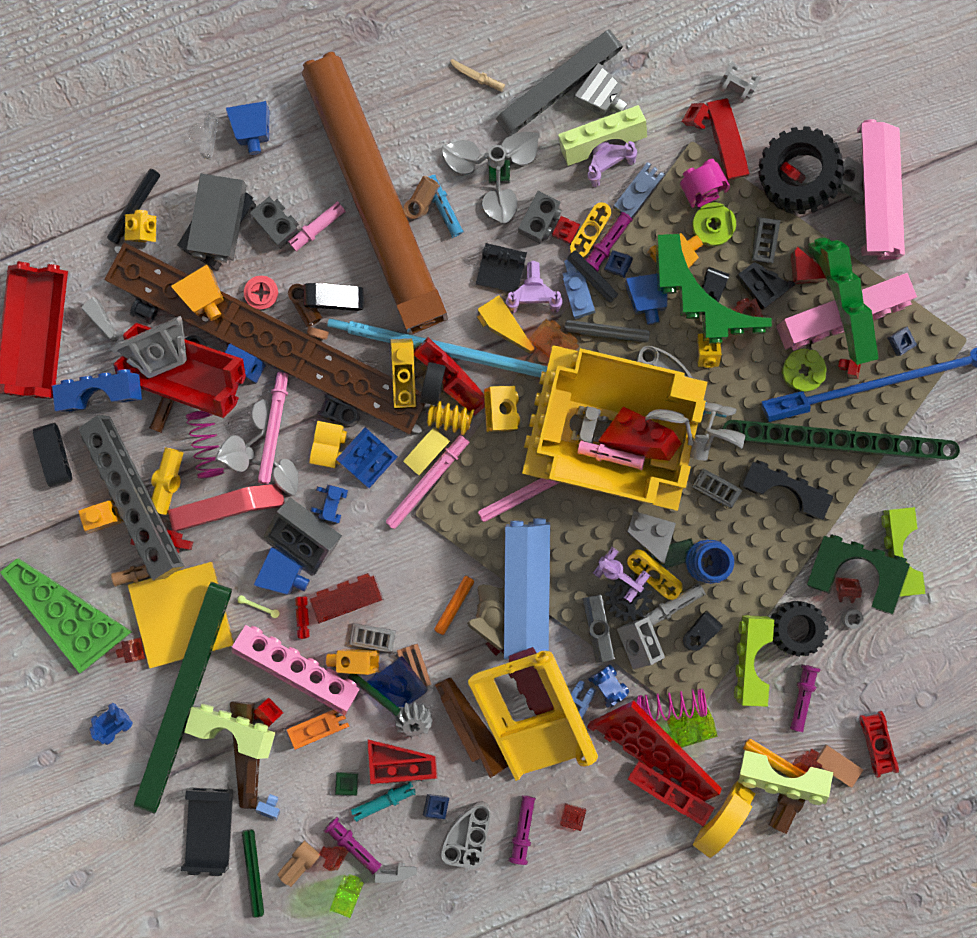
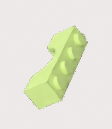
[558,105,647,166]
[184,704,275,759]
[738,750,833,805]

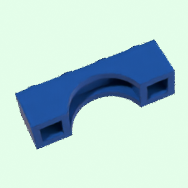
[52,369,142,412]

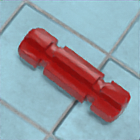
[295,596,310,639]

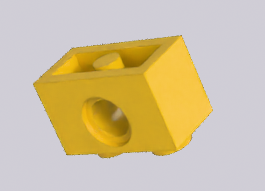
[484,386,520,432]

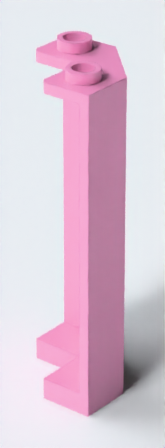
[857,119,905,260]

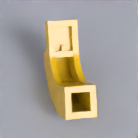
[693,781,755,858]

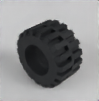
[771,601,828,657]

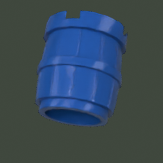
[685,540,734,584]

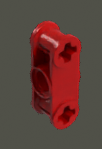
[859,711,899,778]

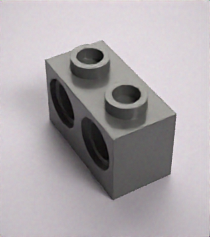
[518,191,562,244]
[250,196,299,249]

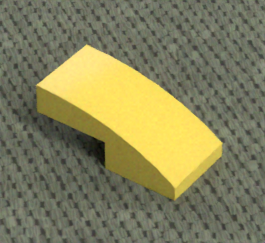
[403,427,450,475]

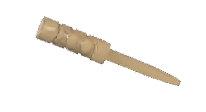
[450,59,505,92]

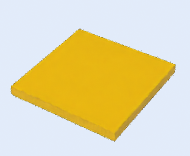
[128,562,234,668]

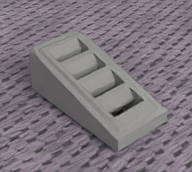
[81,297,118,342]
[350,623,396,653]

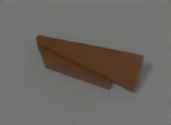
[435,677,508,778]
[230,701,260,809]

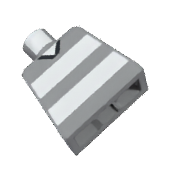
[574,63,628,116]

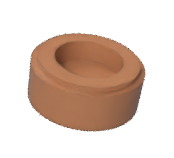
[307,326,329,340]

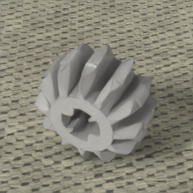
[395,702,432,739]

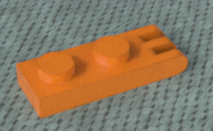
[287,710,349,750]

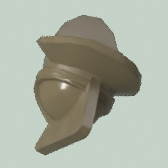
[467,584,505,650]

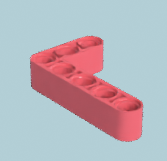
[168,484,285,531]

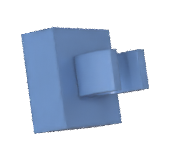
[256,794,280,821]

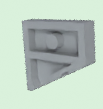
[628,511,676,564]

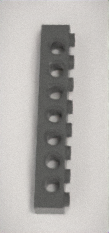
[78,415,185,581]

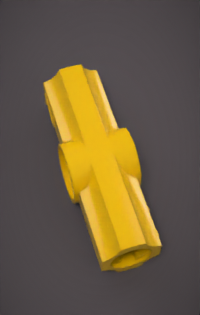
[151,447,184,515]

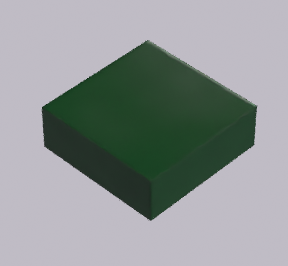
[489,160,510,183]
[335,772,359,796]

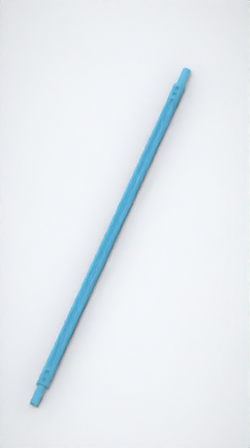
[327,318,727,418]

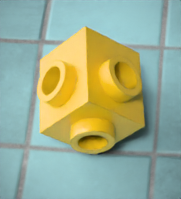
[125,210,156,243]

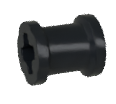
[130,298,158,325]

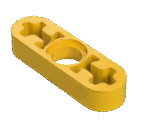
[570,202,611,258]
[627,549,683,600]

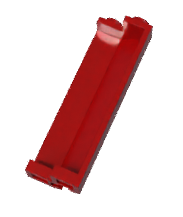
[0,261,68,399]
[114,323,246,418]

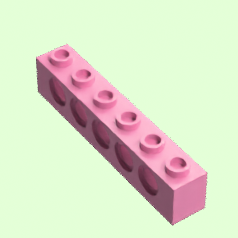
[232,625,360,716]

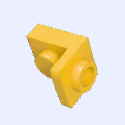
[697,334,722,368]

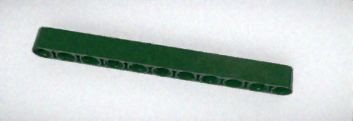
[720,420,960,461]
[134,582,232,814]

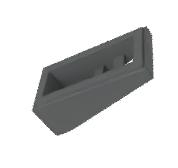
[752,217,781,263]
[692,468,742,509]

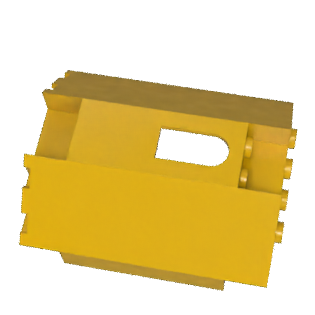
[522,345,708,511]

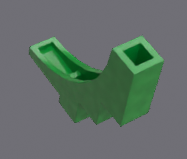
[655,234,772,344]
[808,238,879,365]

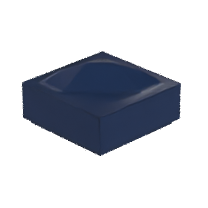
[604,250,633,278]
[887,326,917,356]
[423,794,449,819]

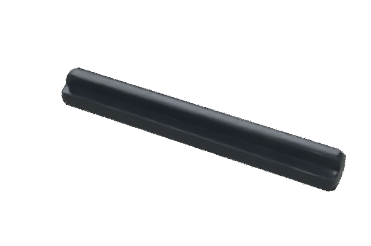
[107,168,160,244]

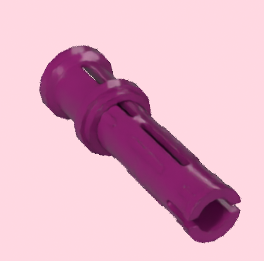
[584,212,632,272]
[790,664,821,732]
[508,795,536,865]
[323,817,382,875]

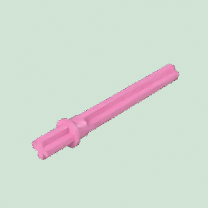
[258,372,289,484]
[386,434,470,529]
[478,478,559,522]

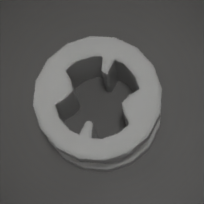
[841,609,864,629]

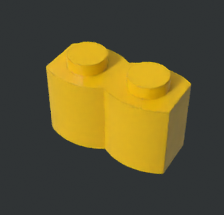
[309,421,347,469]

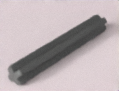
[564,320,650,342]

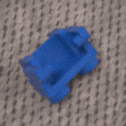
[310,485,348,523]
[588,665,629,708]
[90,703,133,745]

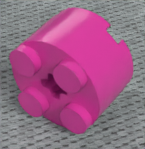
[680,159,730,208]

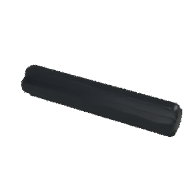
[567,250,618,303]

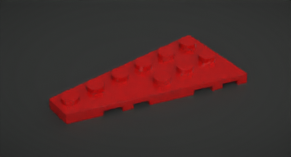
[587,700,722,801]

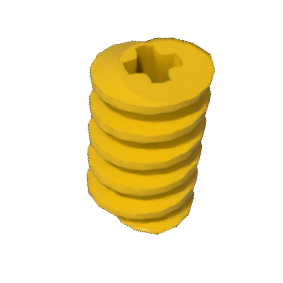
[427,401,474,435]

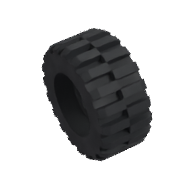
[758,126,844,214]

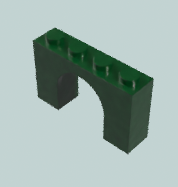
[807,534,910,616]

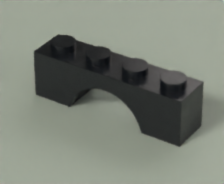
[739,460,833,521]

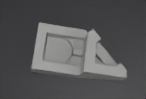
[375,863,417,883]

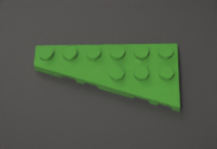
[0,558,133,673]

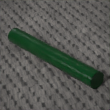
[348,674,401,716]

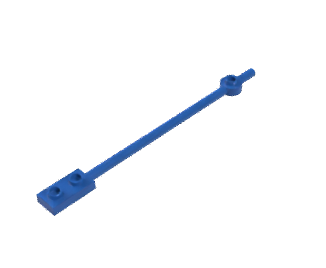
[761,347,977,422]

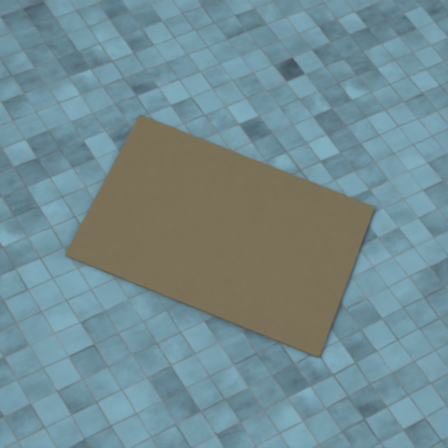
[416,142,966,719]

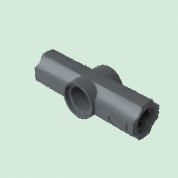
[583,594,615,663]

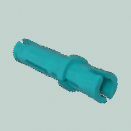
[351,781,416,822]

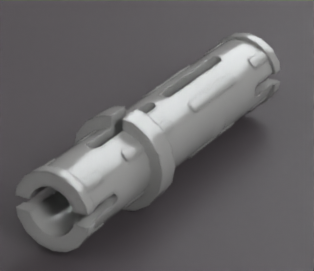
[643,583,706,626]

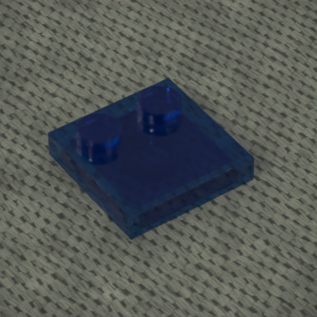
[367,656,428,716]

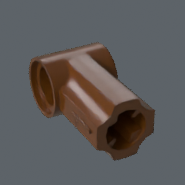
[288,284,323,327]
[768,793,805,834]

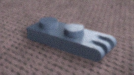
[613,162,665,218]

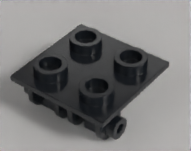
[476,243,527,293]

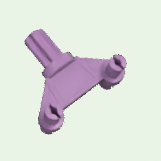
[588,141,637,187]
[506,261,562,313]
[593,546,650,602]

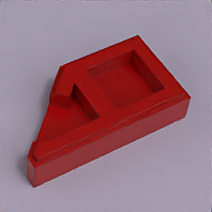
[780,162,806,184]

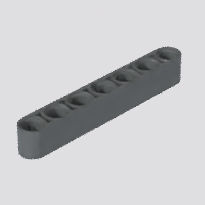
[496,29,623,136]

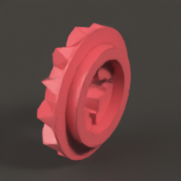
[244,275,279,310]

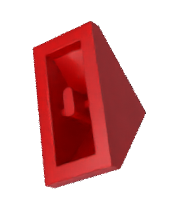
[791,247,826,284]

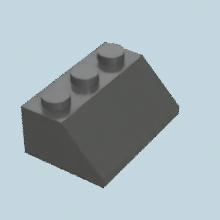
[263,497,342,575]

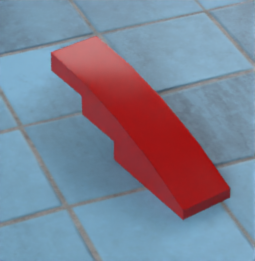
[706,98,750,180]
[414,337,485,416]
[627,761,715,827]

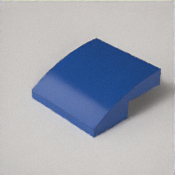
[336,427,398,488]

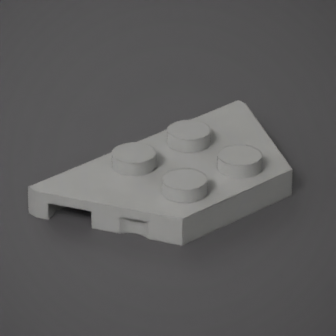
[110,316,187,378]

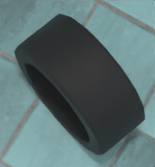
[420,362,445,406]

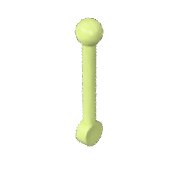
[237,595,280,618]

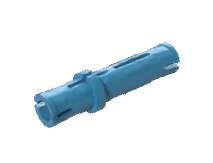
[429,174,464,238]

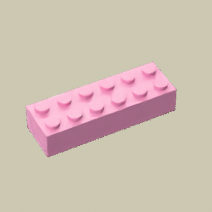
[776,273,917,351]

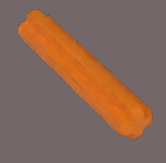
[434,576,474,635]

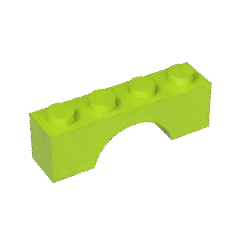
[881,507,926,597]
[734,615,774,707]

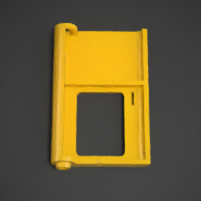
[468,651,598,781]

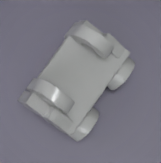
[720,61,762,103]
[571,406,608,444]

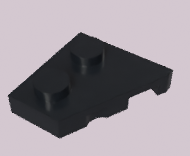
[736,262,795,310]

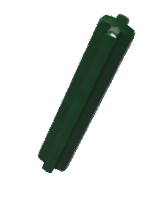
[242,829,264,918]

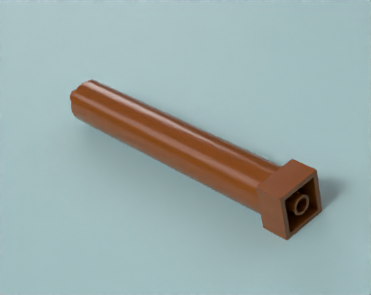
[302,52,448,335]

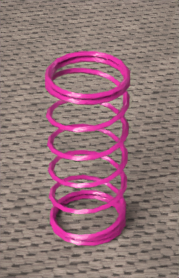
[185,411,225,479]
[637,688,707,722]

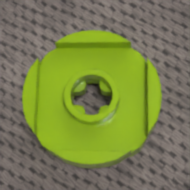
[692,202,736,247]
[782,349,827,392]

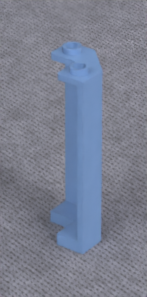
[504,518,550,659]

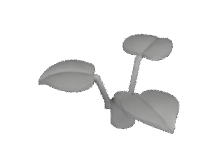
[442,132,539,224]
[215,399,298,495]
[645,403,745,461]

